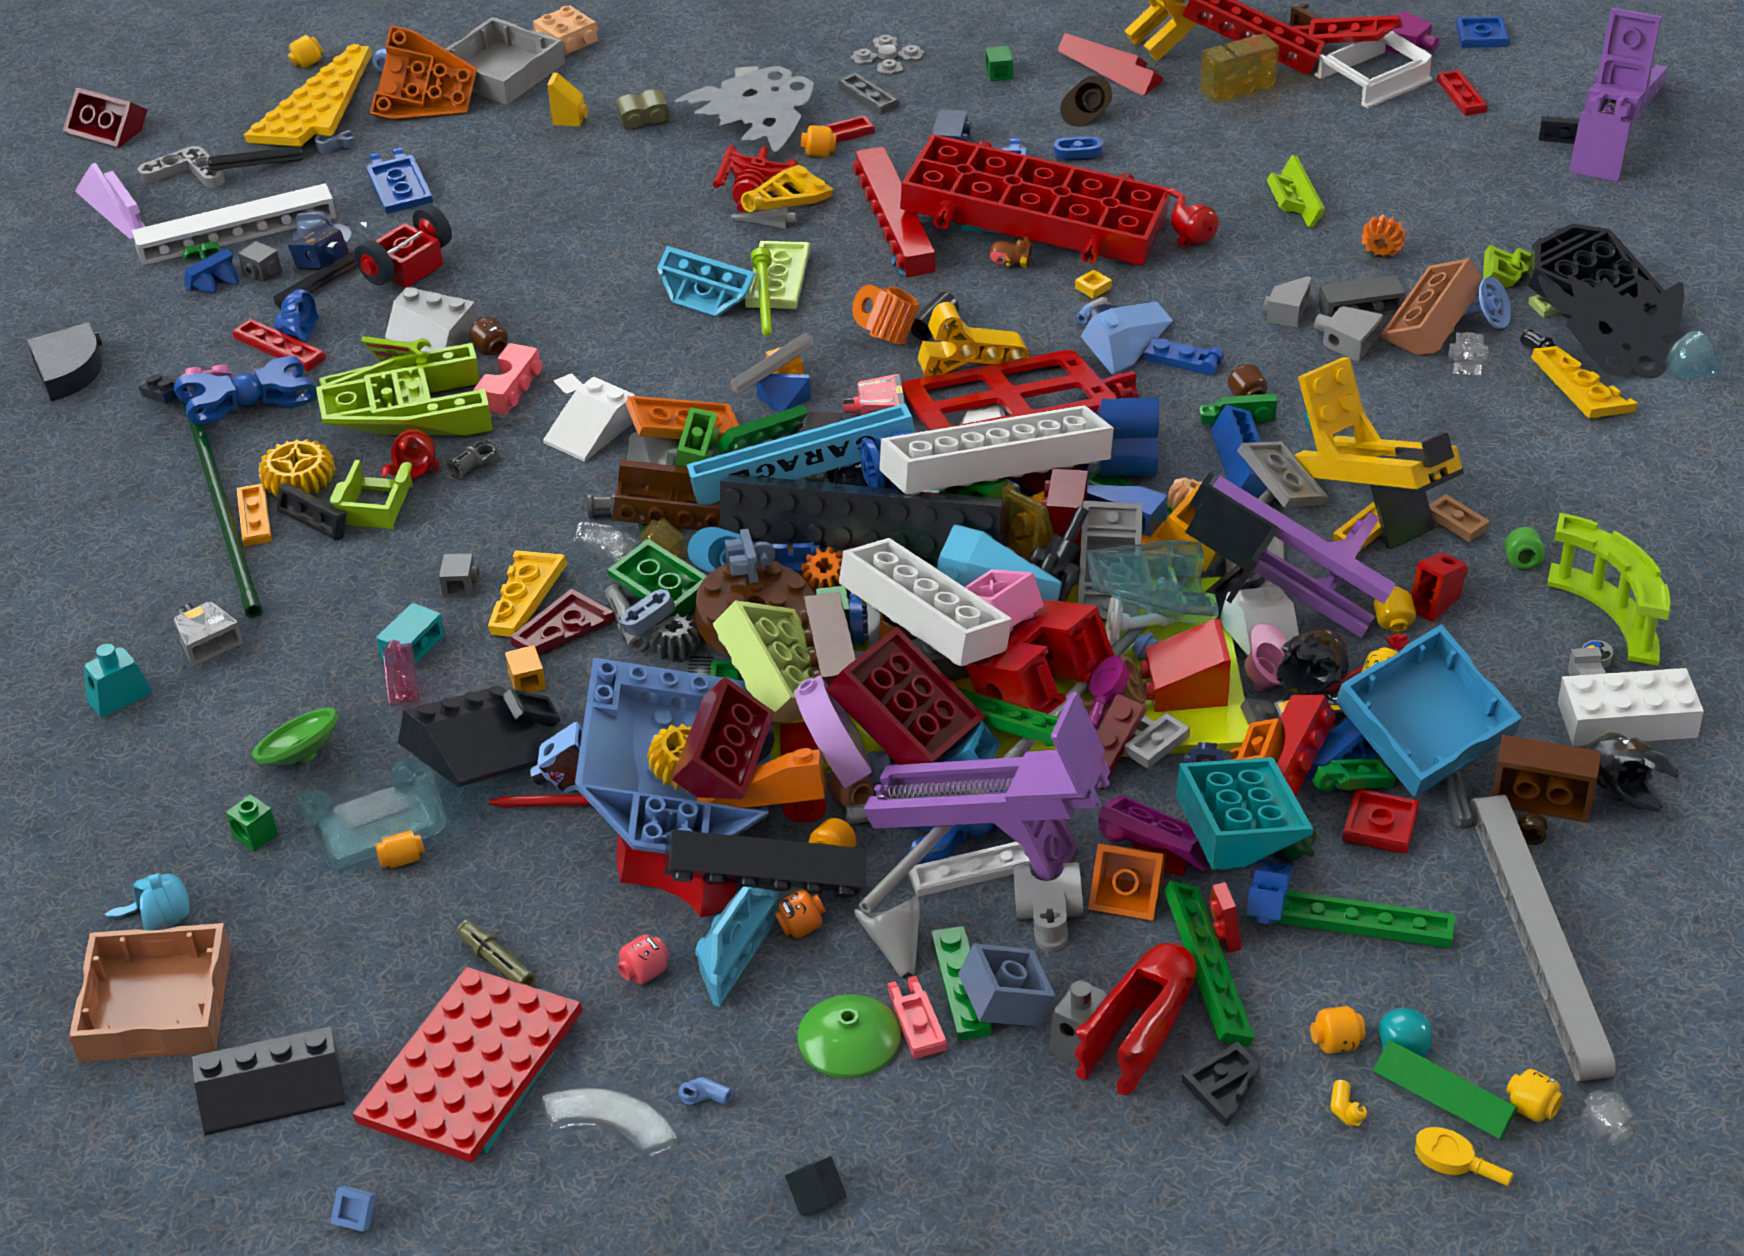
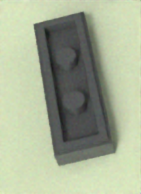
[838,73,899,115]

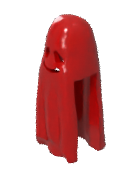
[1074,942,1196,1095]

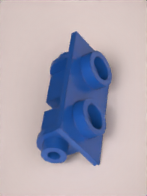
[771,542,820,572]

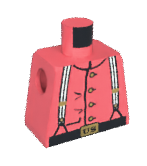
[843,374,905,416]

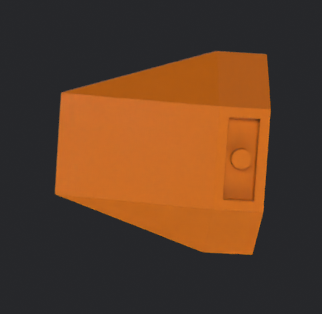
[370,25,477,120]

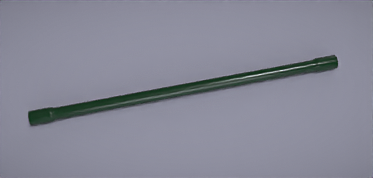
[181,401,263,618]

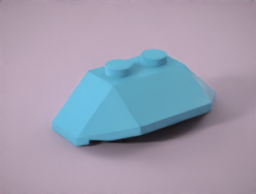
[657,246,756,317]
[695,886,780,1007]

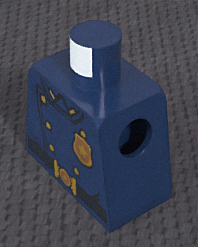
[287,225,349,268]

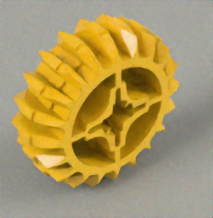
[259,439,335,498]
[647,723,691,794]

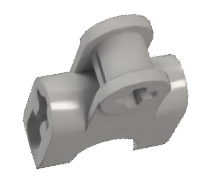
[1013,862,1083,951]

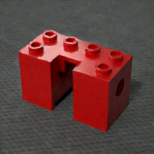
[965,599,1114,714]

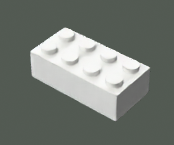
[1558,668,1704,746]

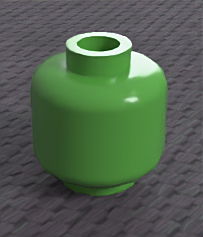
[1504,527,1545,570]

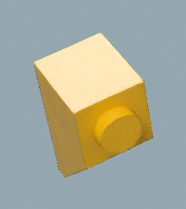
[547,73,588,126]

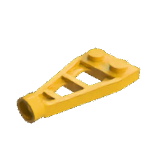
[741,165,834,212]

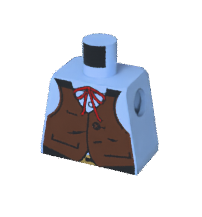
[530,722,583,793]

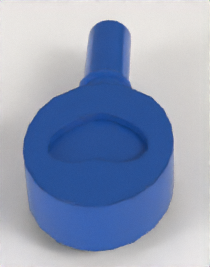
[849,592,868,645]

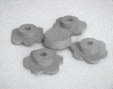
[851,35,924,76]

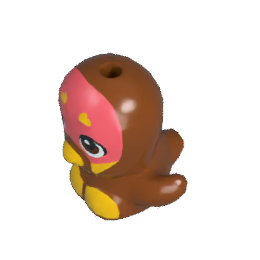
[989,237,1032,268]

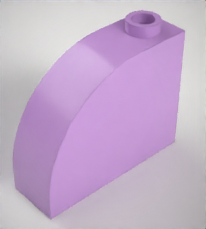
[794,675,872,788]

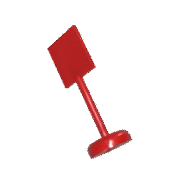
[780,722,827,823]

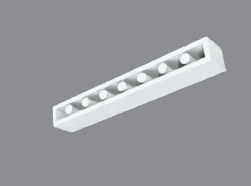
[132,183,336,265]

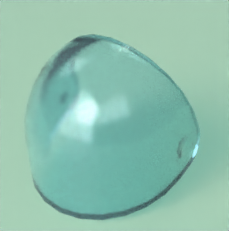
[1667,331,1717,378]

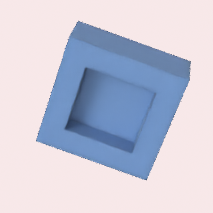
[330,1186,376,1232]

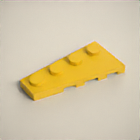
[1531,346,1638,419]
[488,550,568,637]

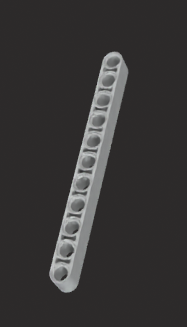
[1470,795,1616,1082]

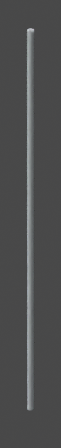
[859,489,1275,913]

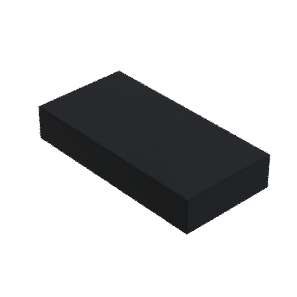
[503,689,561,727]

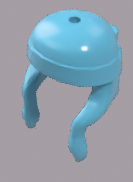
[105,873,190,931]

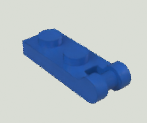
[1144,337,1224,375]

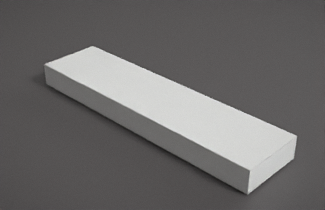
[908,841,1034,897]

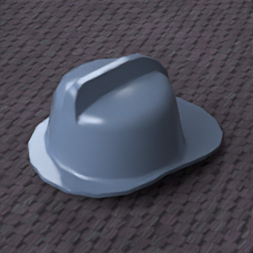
[292,211,351,242]

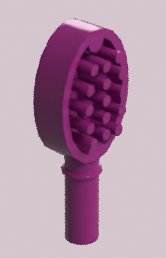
[1089,656,1129,730]

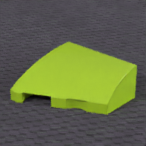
[1483,245,1531,288]

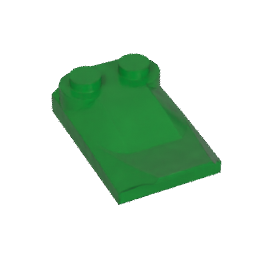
[607,539,706,619]

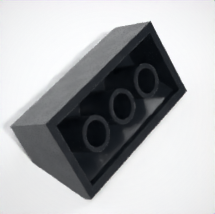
[192,1026,345,1135]

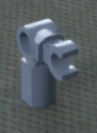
[313,130,355,155]

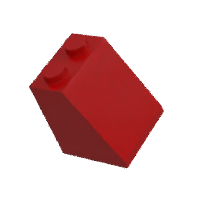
[1140,619,1231,712]

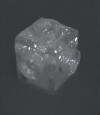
[1448,332,1489,375]

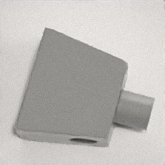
[1314,306,1383,362]

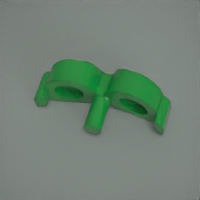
[182,242,221,261]

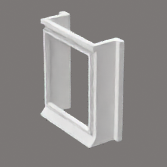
[1315,31,1433,109]

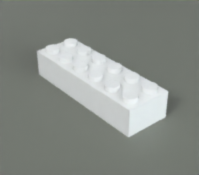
[839,538,1012,666]

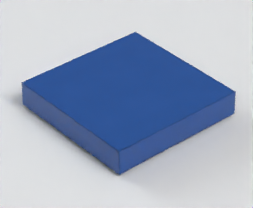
[1456,16,1509,48]

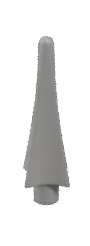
[731,206,798,229]

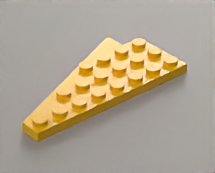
[244,44,372,146]

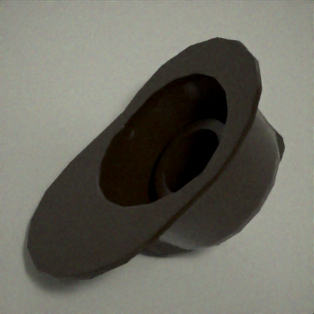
[1060,75,1113,126]

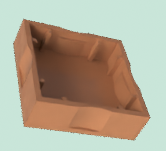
[69,923,231,1062]

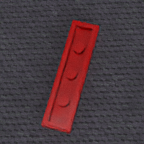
[232,319,326,372]

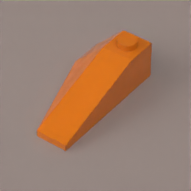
[697,748,827,808]

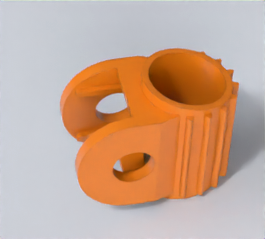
[852,285,920,345]

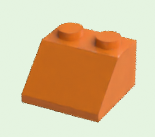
[1088,843,1168,921]

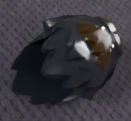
[1276,629,1349,695]
[1582,732,1678,812]

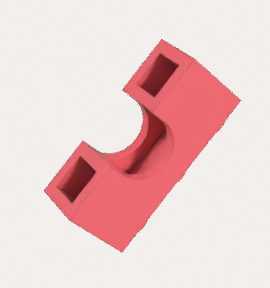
[474,343,542,415]

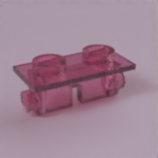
[382,640,419,705]

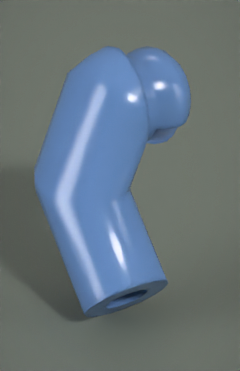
[678,1077,733,1105]

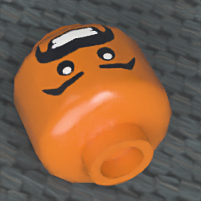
[774,889,826,939]

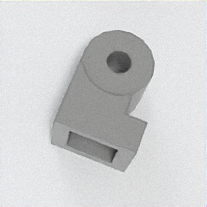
[1568,647,1606,676]

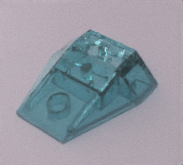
[1086,540,1219,624]

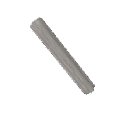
[730,333,814,394]

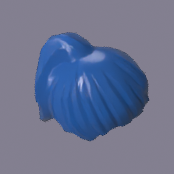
[274,289,319,343]

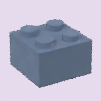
[958,943,1056,1027]

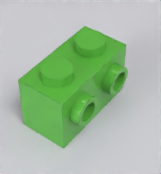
[675,407,720,467]

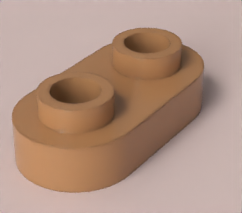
[1120,655,1146,704]

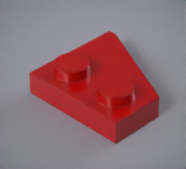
[1209,882,1242,952]

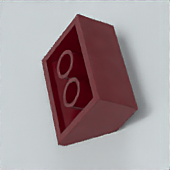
[63,87,148,148]

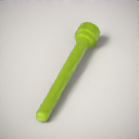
[751,247,772,337]

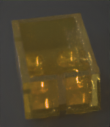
[1201,33,1279,104]

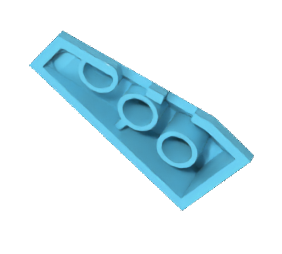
[937,524,1062,601]

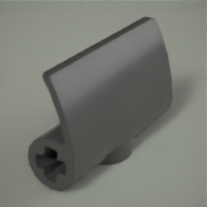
[627,431,680,466]

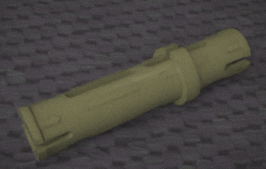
[456,919,536,987]

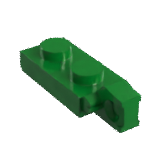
[1199,394,1277,424]
[1311,759,1397,791]

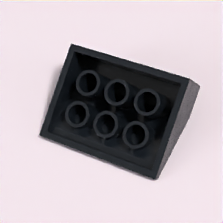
[398,686,545,787]

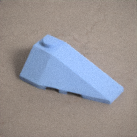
[1080,301,1173,375]

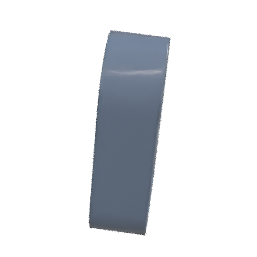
[621,589,676,636]

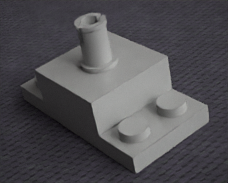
[1078,501,1143,621]

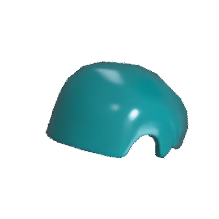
[1378,1008,1432,1057]

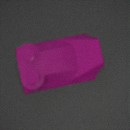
[1098,795,1210,872]

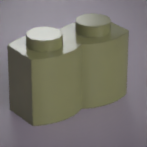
[616,89,670,129]

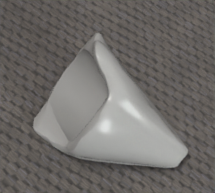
[854,895,920,978]

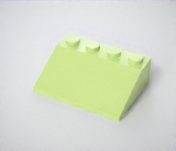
[713,600,817,723]

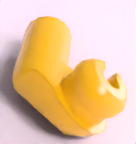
[1330,1080,1367,1126]

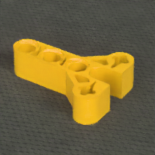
[918,302,1029,377]

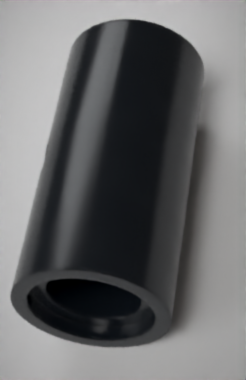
[910,292,959,341]

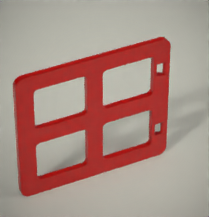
[901,350,1117,431]

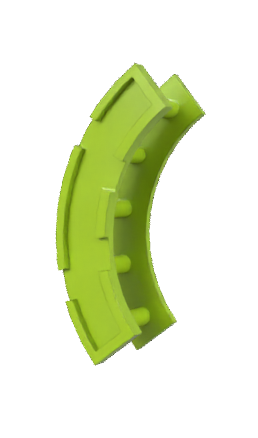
[1547,513,1670,666]

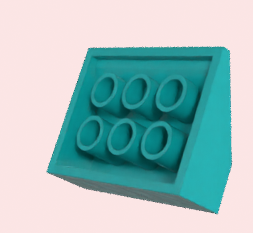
[1176,757,1313,870]

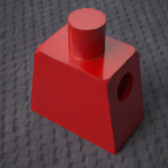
[1411,552,1468,622]

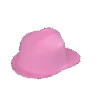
[1244,623,1288,691]

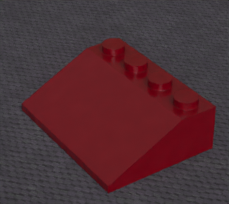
[826,627,985,765]

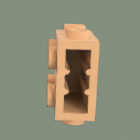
[533,5,598,55]

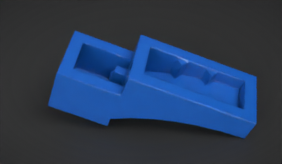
[1246,860,1294,924]

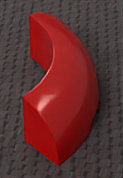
[616,834,737,917]

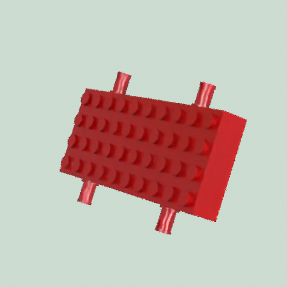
[900,134,1171,266]

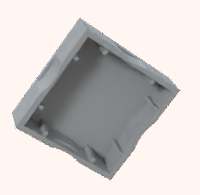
[446,17,565,105]

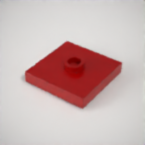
[1342,789,1420,854]

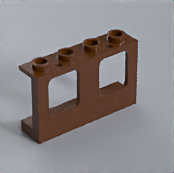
[613,460,720,530]

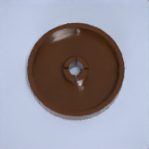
[695,561,814,657]

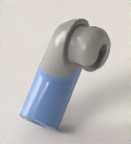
[1075,297,1112,324]

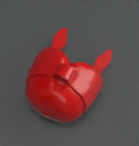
[1165,189,1219,248]
[381,429,440,479]

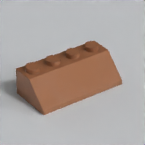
[1380,258,1483,355]

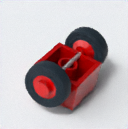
[354,204,452,288]

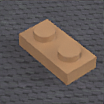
[1429,494,1490,543]

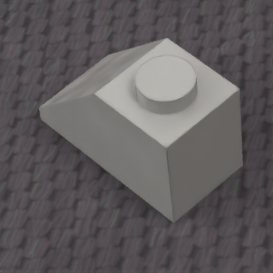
[1263,276,1312,327]

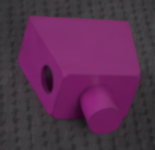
[1385,11,1439,55]

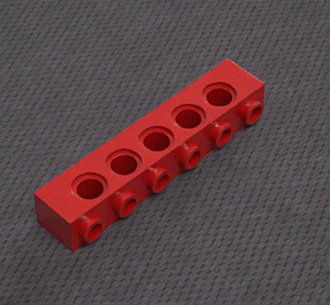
[1182,0,1325,75]

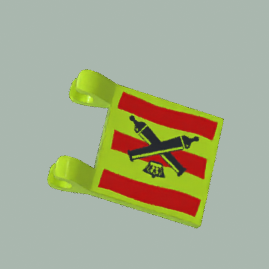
[361,336,431,362]

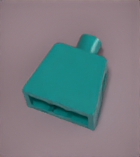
[84,644,153,718]

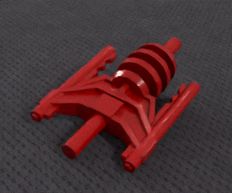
[713,145,797,212]

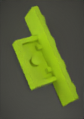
[1267,155,1325,228]

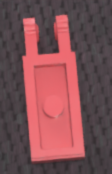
[887,976,947,1059]

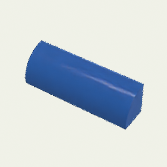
[1211,405,1268,497]
[1306,718,1378,792]

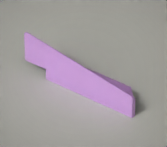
[75,163,145,239]

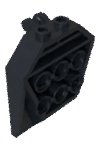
[1528,223,1665,334]

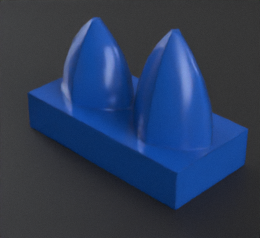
[184,248,239,293]

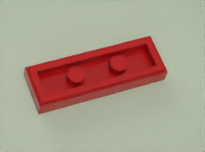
[1436,70,1488,116]

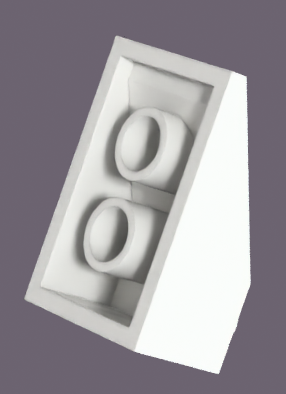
[543,377,635,462]

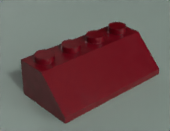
[671,676,775,799]

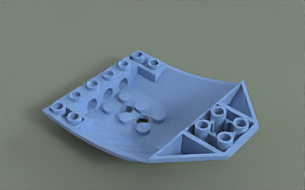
[575,658,773,854]

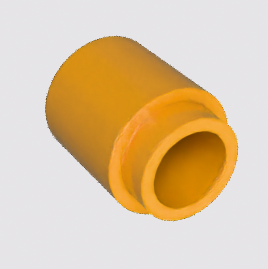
[375,830,425,869]

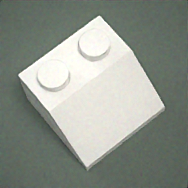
[1219,586,1299,655]

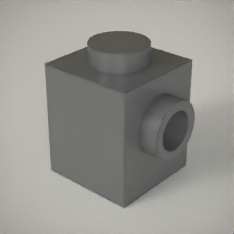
[238,241,282,282]
[439,553,480,598]

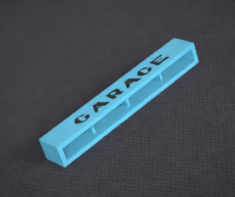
[687,403,915,505]

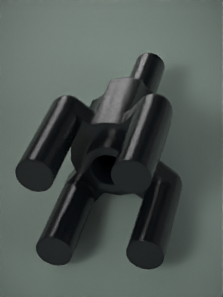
[1028,506,1089,602]

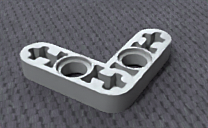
[138,146,225,188]

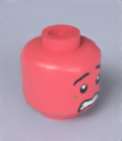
[617,934,669,985]

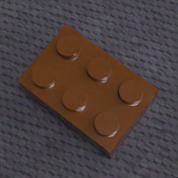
[1492,735,1601,823]

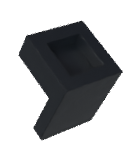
[785,1156,847,1216]

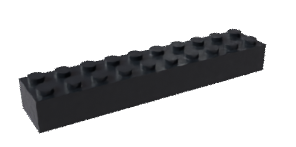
[720,474,1010,559]

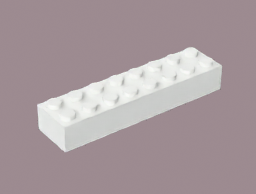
[880,405,1114,495]

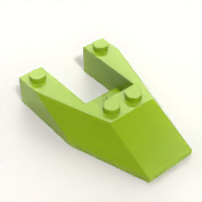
[316,343,493,436]

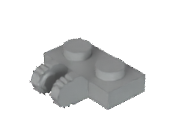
[1124,713,1190,769]

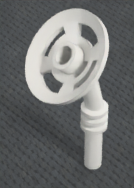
[1106,590,1197,647]

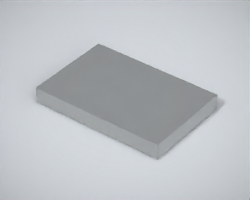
[1237,441,1329,508]

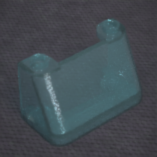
[296,754,446,869]

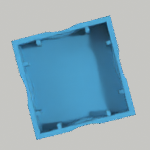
[1336,624,1522,798]

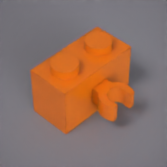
[1229,718,1285,764]

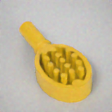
[1415,1127,1514,1187]

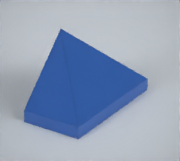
[756,374,811,413]

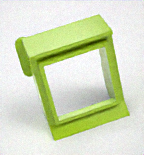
[330,460,413,529]

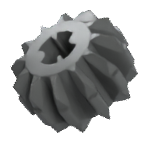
[650,613,701,662]

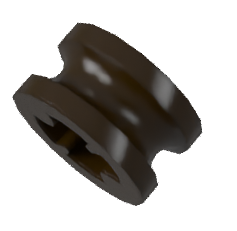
[1518,813,1548,845]

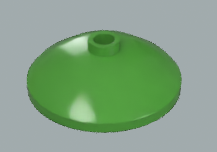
[252,707,338,766]
[798,994,901,1078]

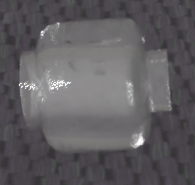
[1581,1090,1637,1146]

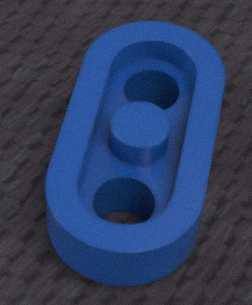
[1054,136,1102,160]

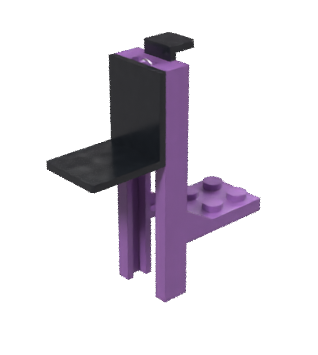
[1185,472,1396,638]

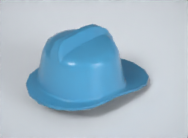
[687,527,740,573]

